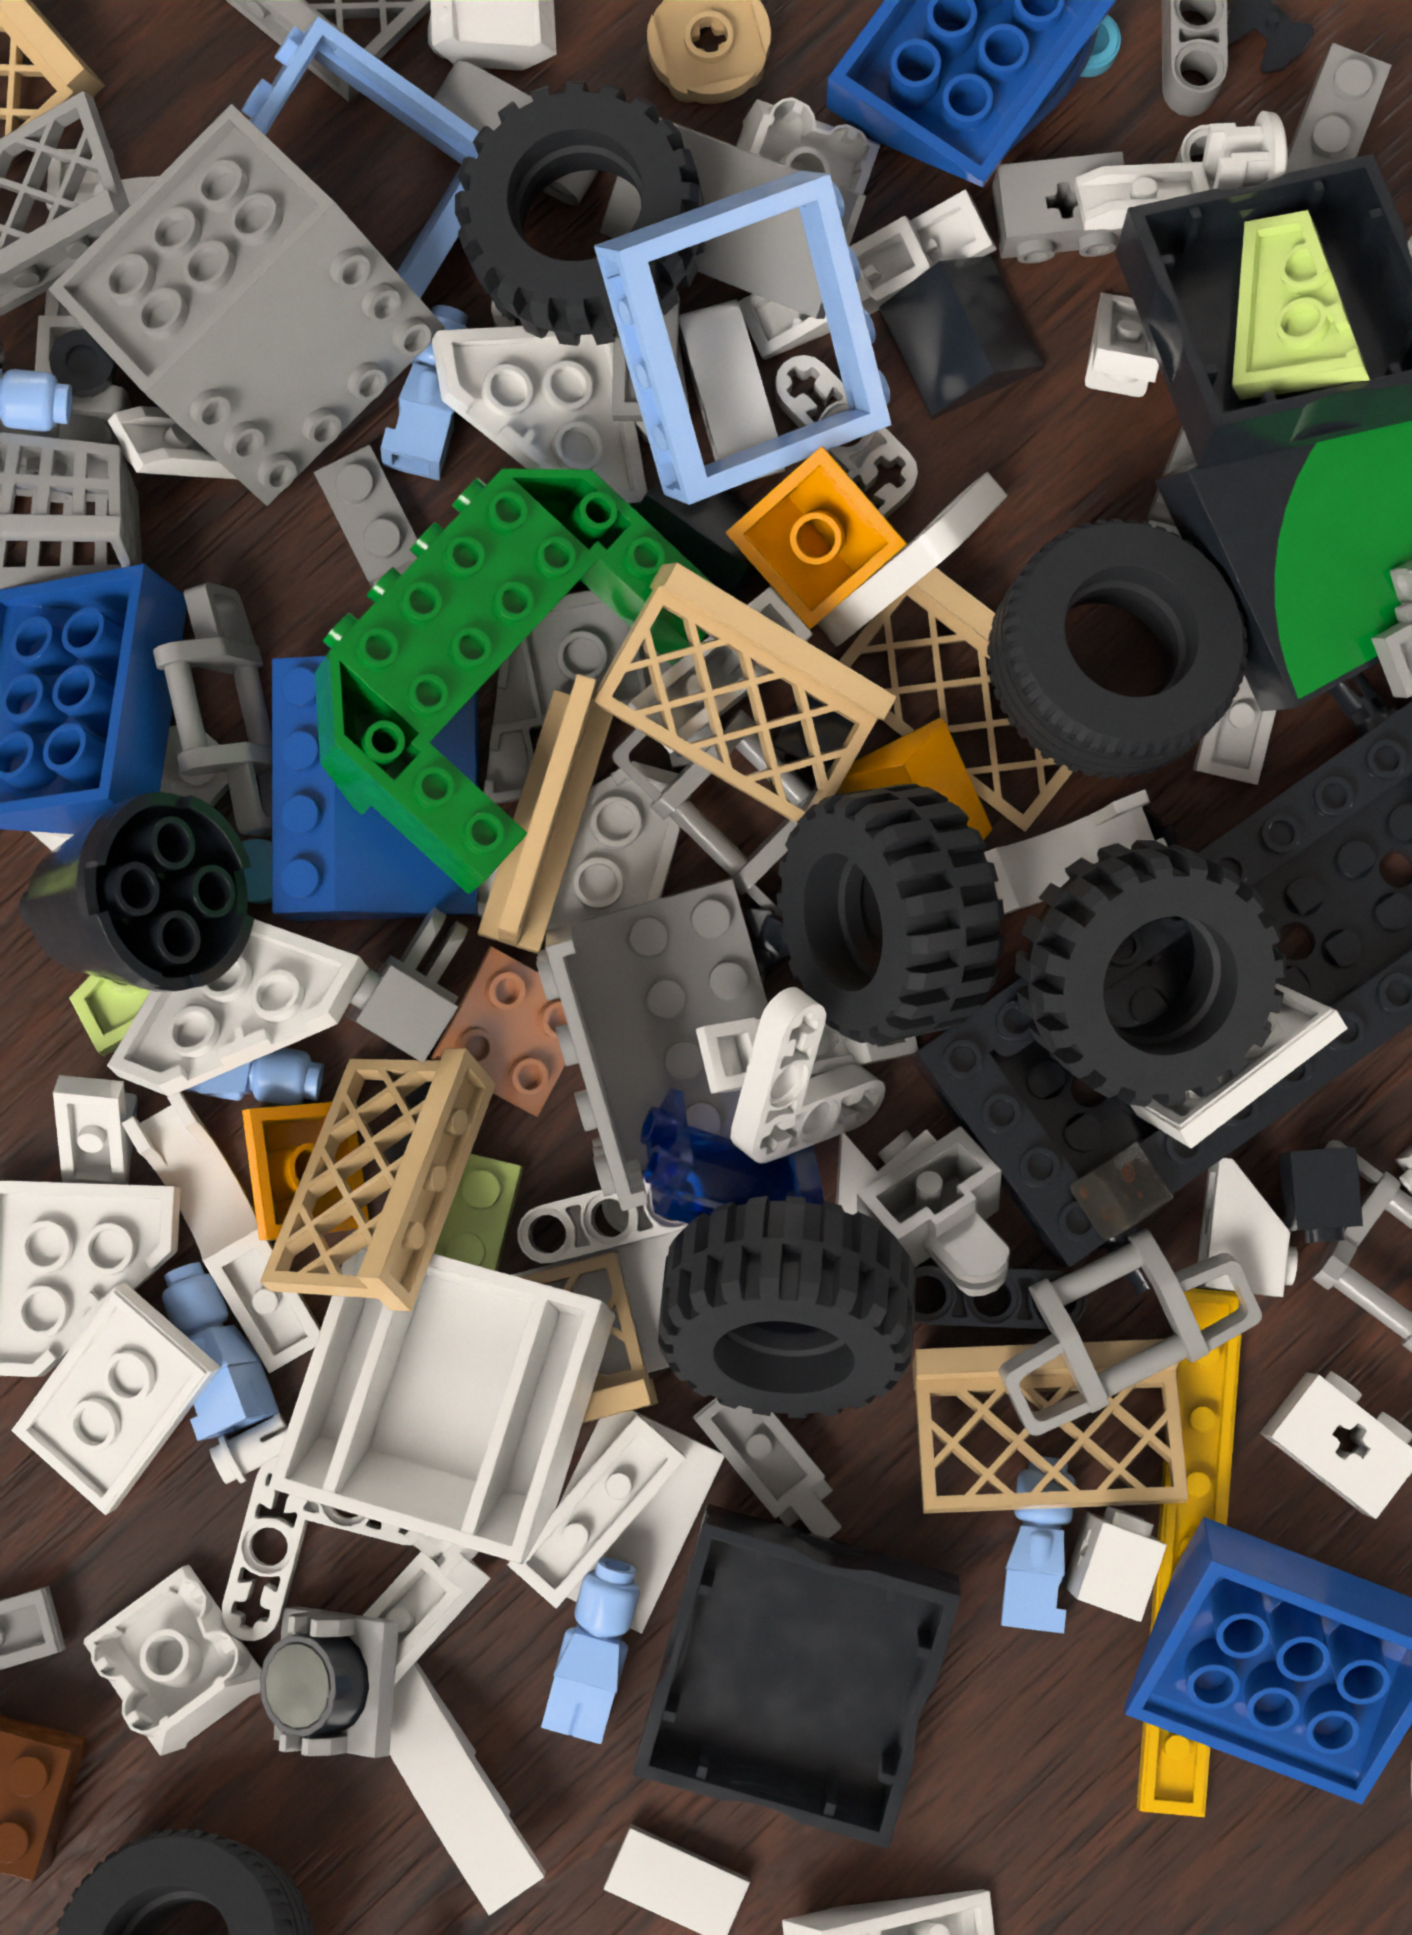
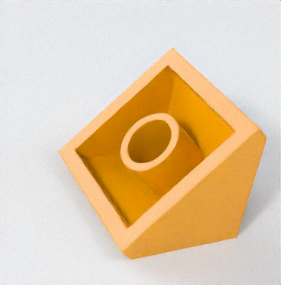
[725,446,907,629]
[836,717,993,840]
[242,1102,369,1241]

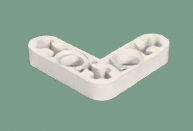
[775,355,918,519]
[817,472,1008,647]
[730,987,885,1164]
[222,1455,412,1641]

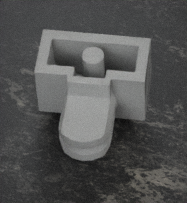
[345,907,468,1063]
[857,1126,1010,1296]

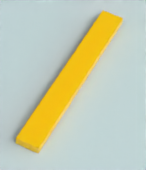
[1137,1288,1241,1817]

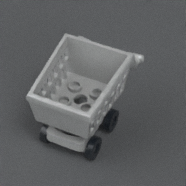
[0,329,142,590]

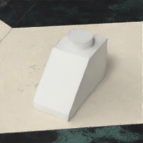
[1197,1158,1298,1297]

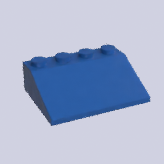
[826,0,1117,187]
[0,564,187,834]
[272,656,480,922]
[1124,1517,1412,1805]

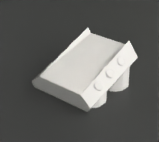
[428,0,557,71]
[736,97,880,194]
[84,1565,262,1756]

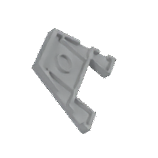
[484,590,712,804]

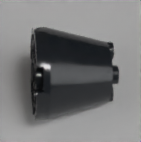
[20,792,255,992]

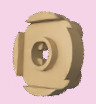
[647,0,771,104]

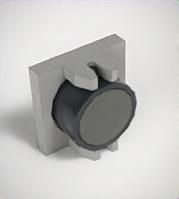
[260,1606,399,1758]

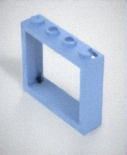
[241,16,479,298]
[594,170,892,505]

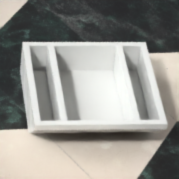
[268,1231,616,1565]

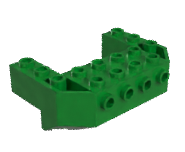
[315,469,714,895]

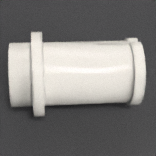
[209,1412,288,1484]

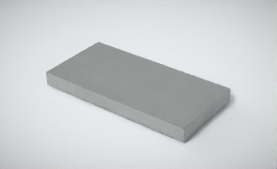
[599,117,866,319]

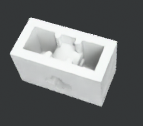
[1260,1371,1412,1519]
[1062,1506,1167,1622]

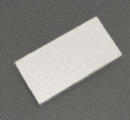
[604,1824,750,1935]

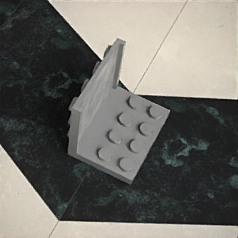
[48,104,445,506]
[536,878,768,1211]

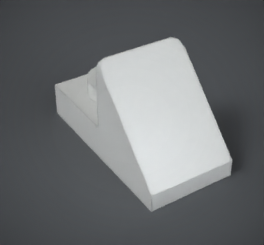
[1085,292,1159,397]
[53,1075,138,1185]
[836,1129,937,1215]

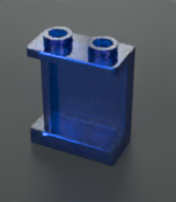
[640,1088,824,1224]

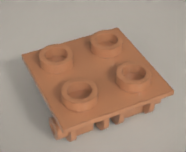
[430,946,567,1117]

